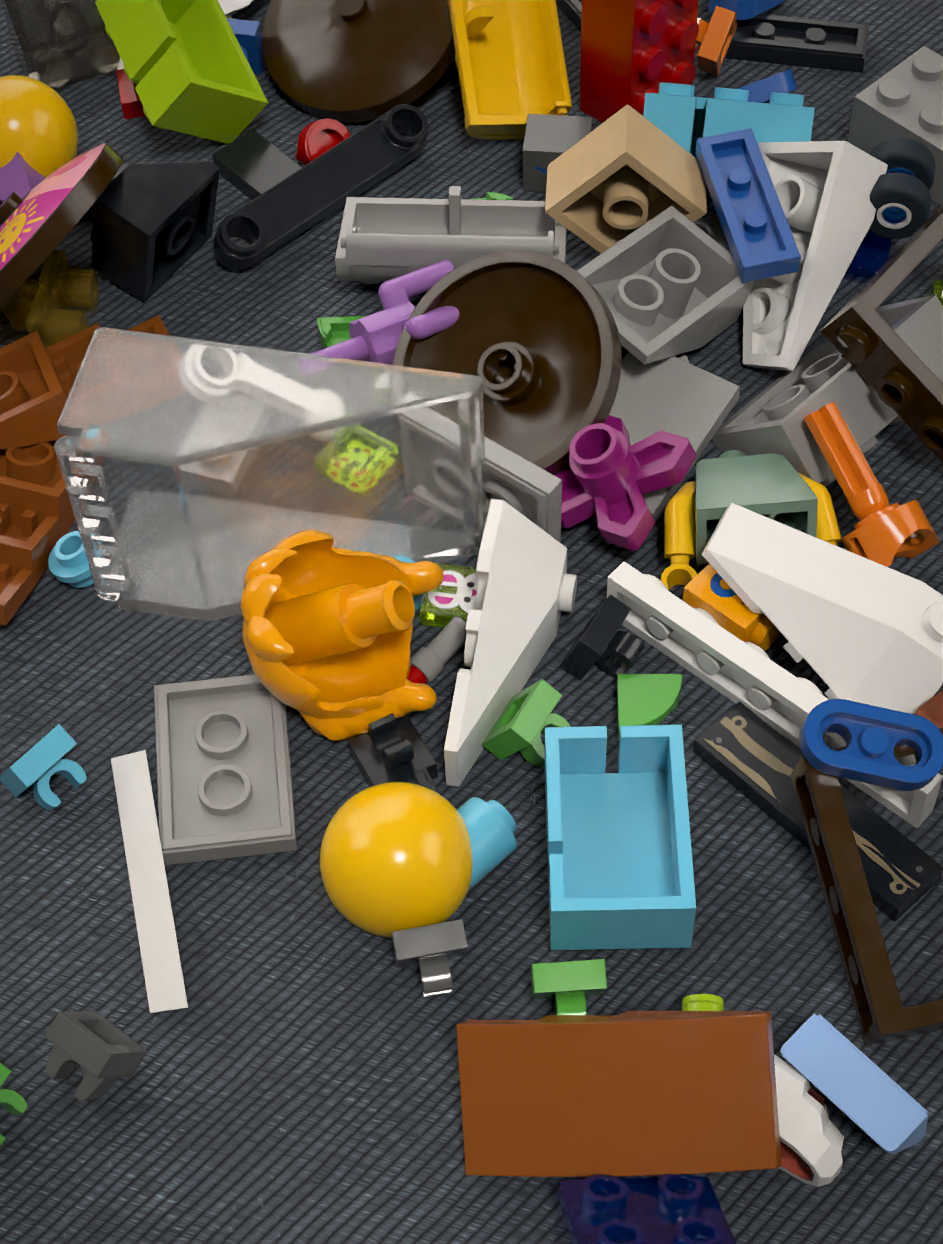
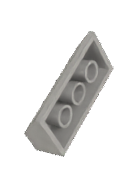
[711,295,943,487]

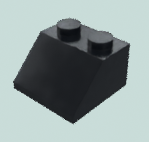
[90,161,220,303]

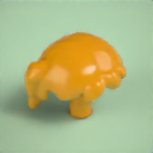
[240,530,444,741]

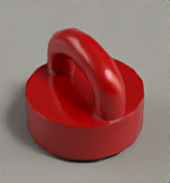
[295,118,351,166]

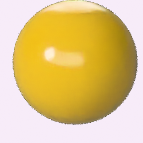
[0,75,78,178]
[320,782,473,938]

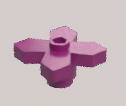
[554,415,697,551]

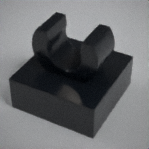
[560,594,645,681]
[348,713,438,787]

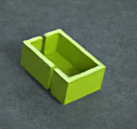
[95,0,268,144]

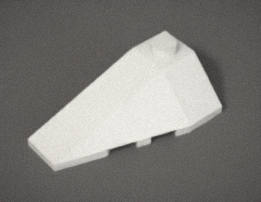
[743,141,888,371]
[701,503,943,714]

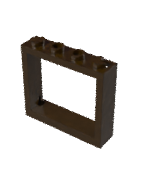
[821,205,943,463]
[790,727,943,1047]

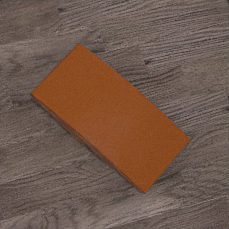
[0,315,189,450]
[0,431,111,626]
[456,1011,782,1177]

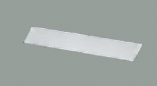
[111,750,188,1013]

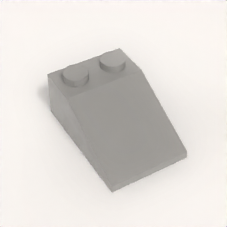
[577,206,755,365]

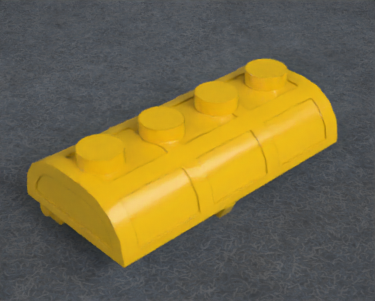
[447,0,572,140]

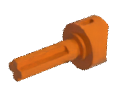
[803,402,939,567]

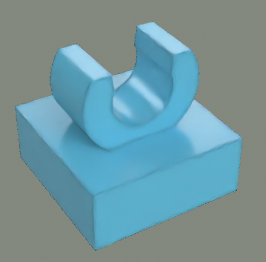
[0,724,87,811]

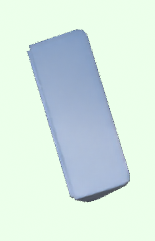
[780,1013,928,1154]

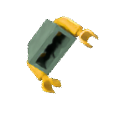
[660,450,842,591]

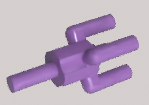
[296,259,459,381]

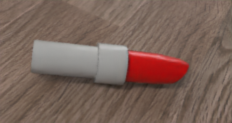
[408,616,467,685]

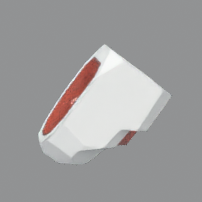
[774,1054,844,1187]

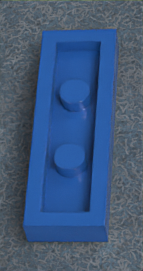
[696,128,801,283]

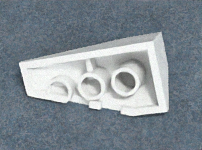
[444,499,577,787]

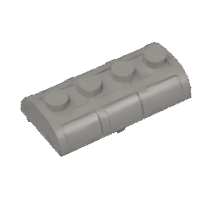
[335,186,567,284]

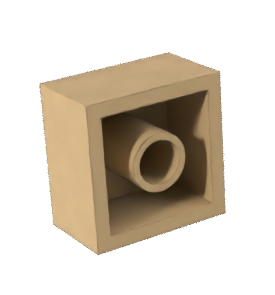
[545,104,707,254]

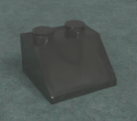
[1,0,124,89]

